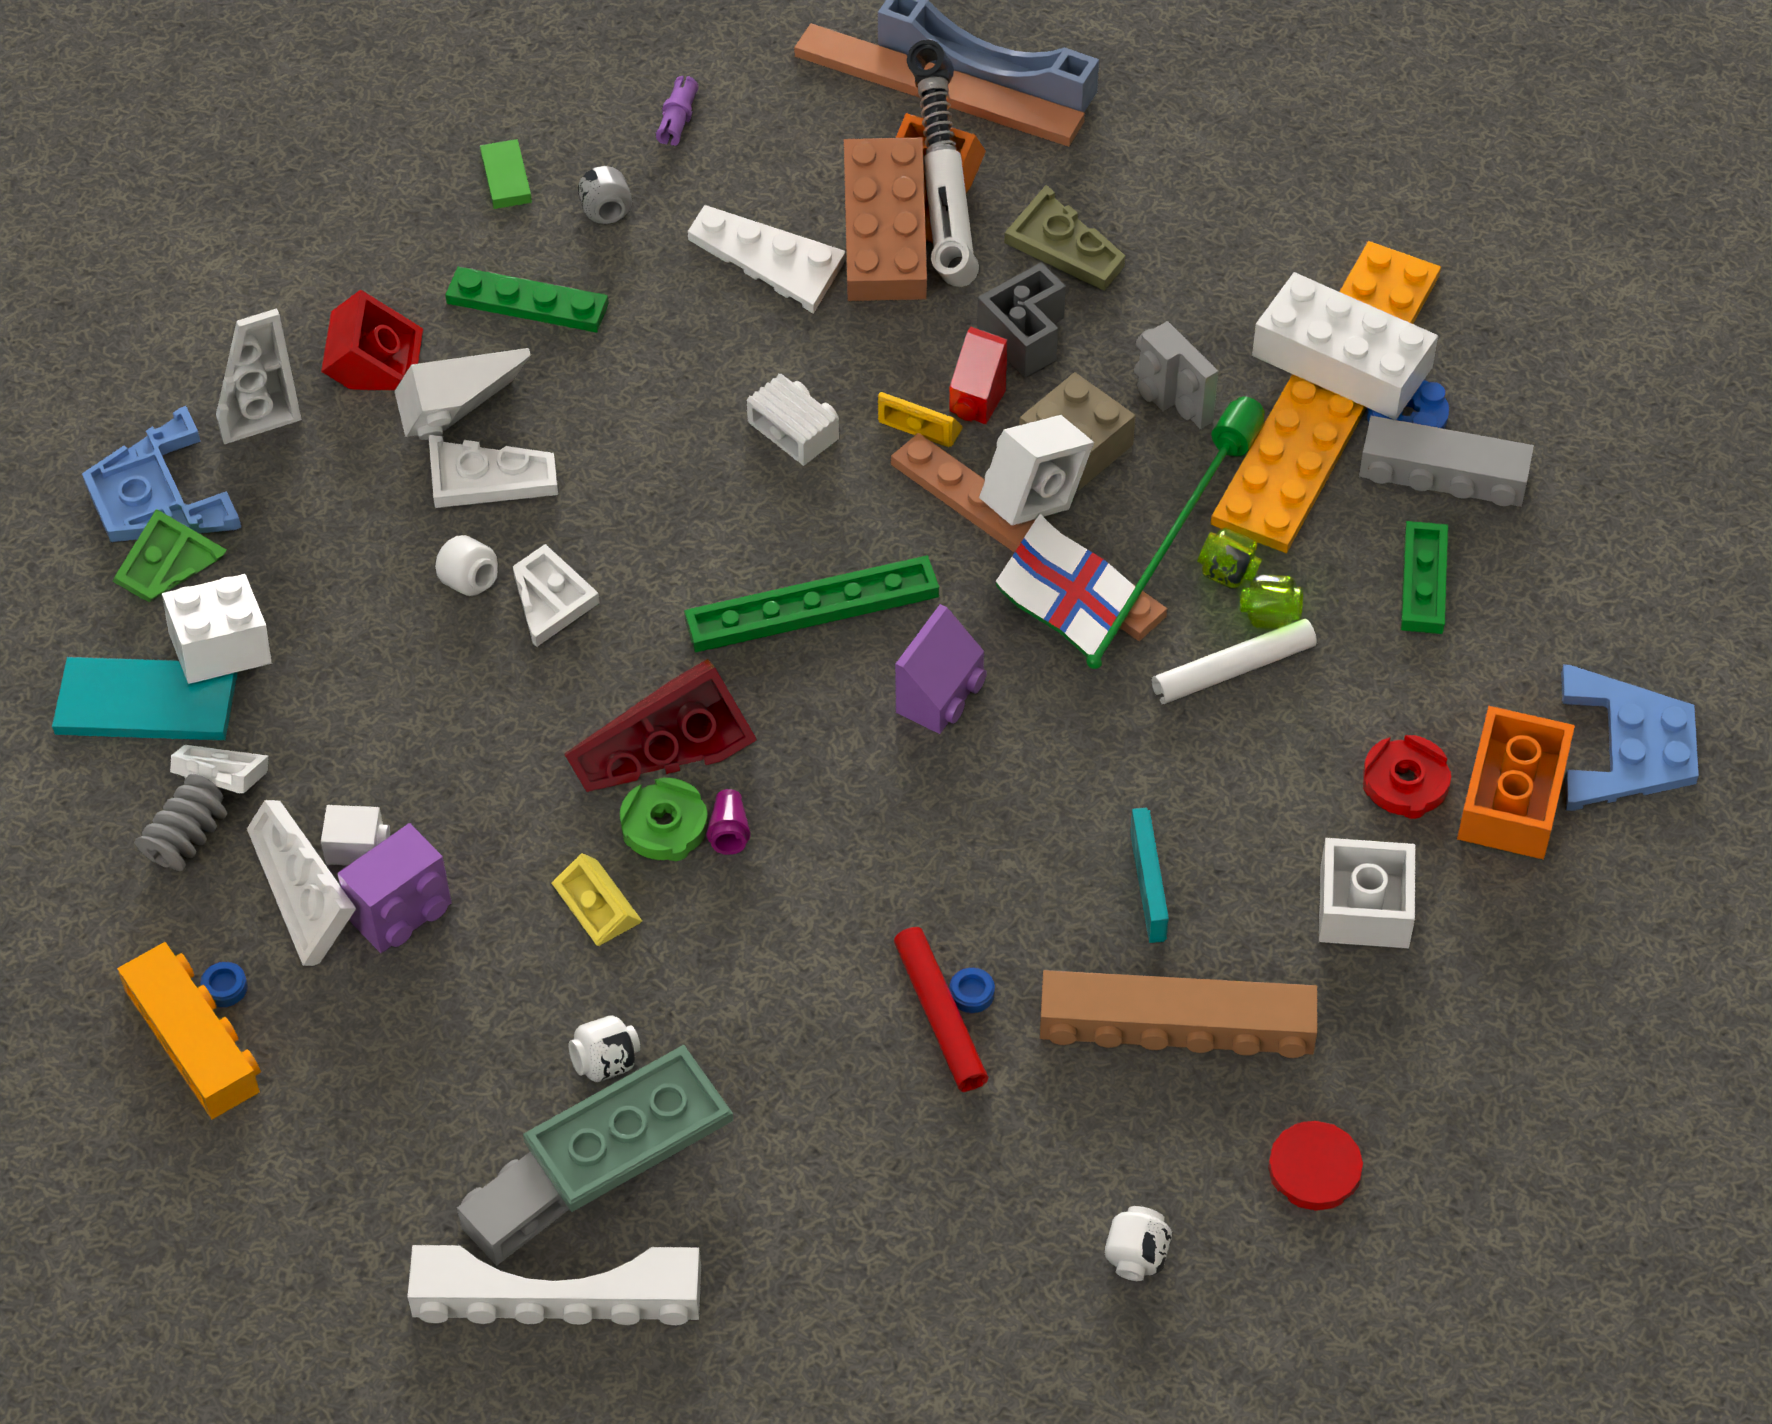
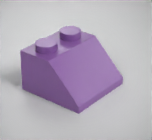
[895,604,987,734]

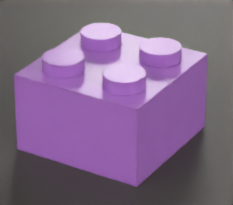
[338,823,451,954]

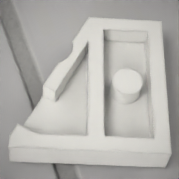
[513,544,600,647]
[170,745,268,793]

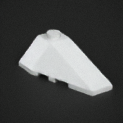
[216,308,302,444]

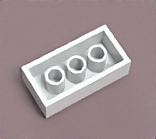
[1252,272,1438,420]

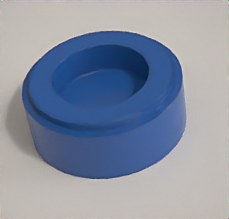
[200,962,248,1007]
[949,968,995,1013]

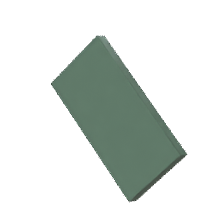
[523,1045,733,1212]

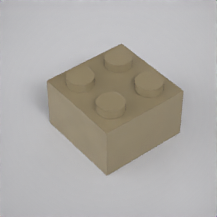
[1019,372,1136,490]

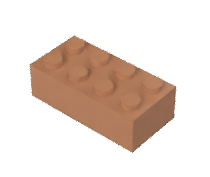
[844,137,927,301]

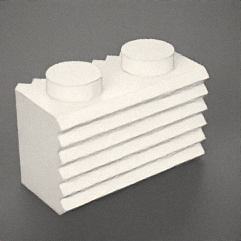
[747,374,839,466]

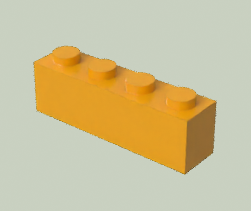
[117,942,261,1120]

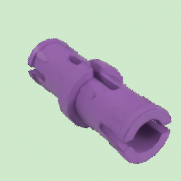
[656,76,698,146]

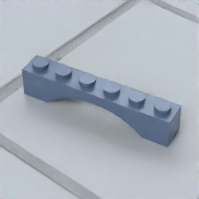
[878,0,1099,112]

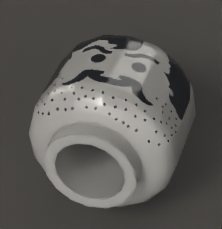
[578,166,632,224]

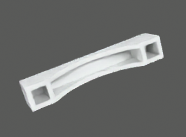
[408,1245,701,1325]

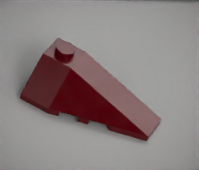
[564,659,757,792]

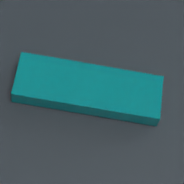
[1130,808,1169,943]

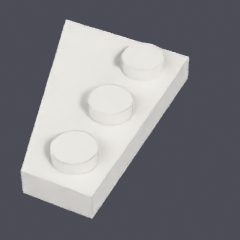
[429,435,558,508]

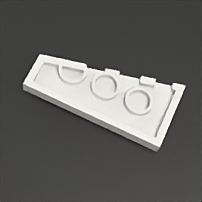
[688,205,846,314]
[247,800,356,966]

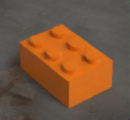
[1457,706,1575,860]

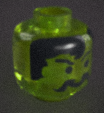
[1197,528,1263,589]
[1240,574,1303,629]

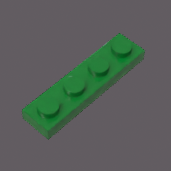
[445,266,609,333]

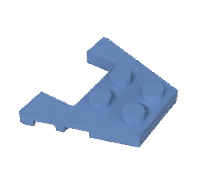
[82,406,241,542]
[1561,664,1699,811]

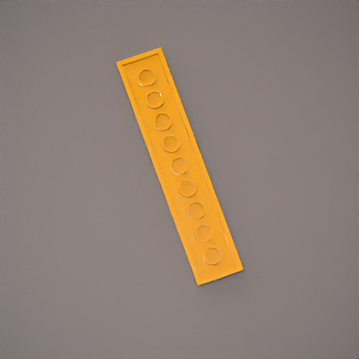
[1211,241,1441,553]

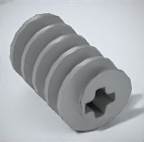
[134,774,227,871]

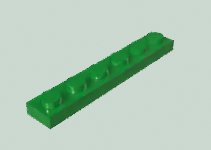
[684,555,939,653]

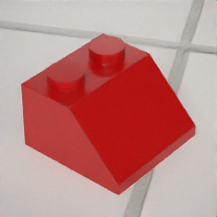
[321,289,423,390]

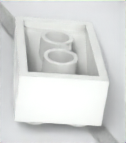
[394,348,531,440]

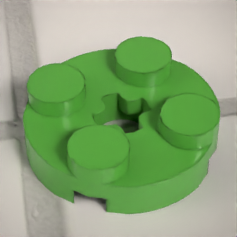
[620,777,708,861]

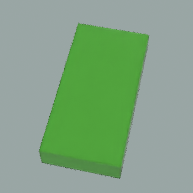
[480,139,532,209]

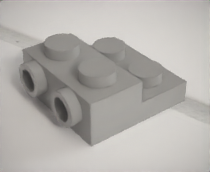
[1134,321,1218,429]

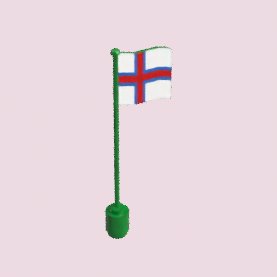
[996,396,1265,669]

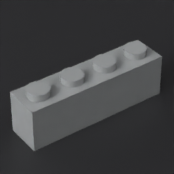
[1359,416,1534,507]
[457,1152,569,1266]

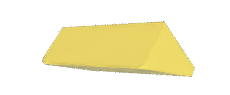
[551,853,642,946]

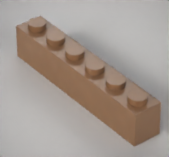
[1040,970,1317,1058]

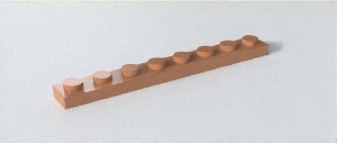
[891,433,1167,641]

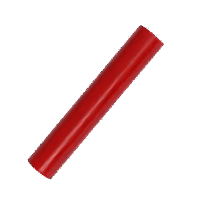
[894,927,989,1092]

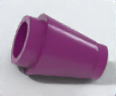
[707,789,751,855]

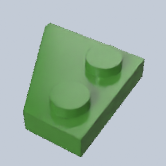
[113,509,227,602]

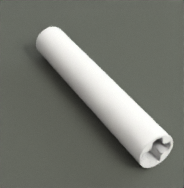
[1152,619,1317,704]

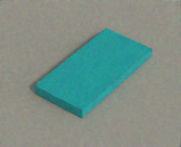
[52,657,238,740]

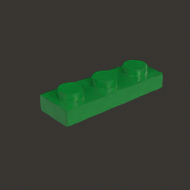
[1400,521,1448,634]

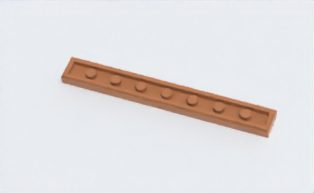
[794,23,1085,147]

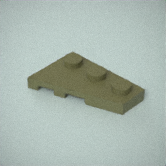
[1004,185,1125,291]

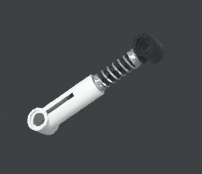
[907,39,979,287]

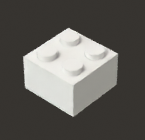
[979,415,1094,525]
[162,574,272,684]
[1319,838,1415,948]

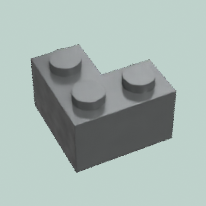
[977,262,1066,378]

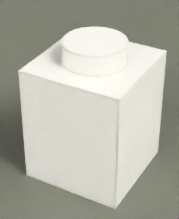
[321,805,390,865]

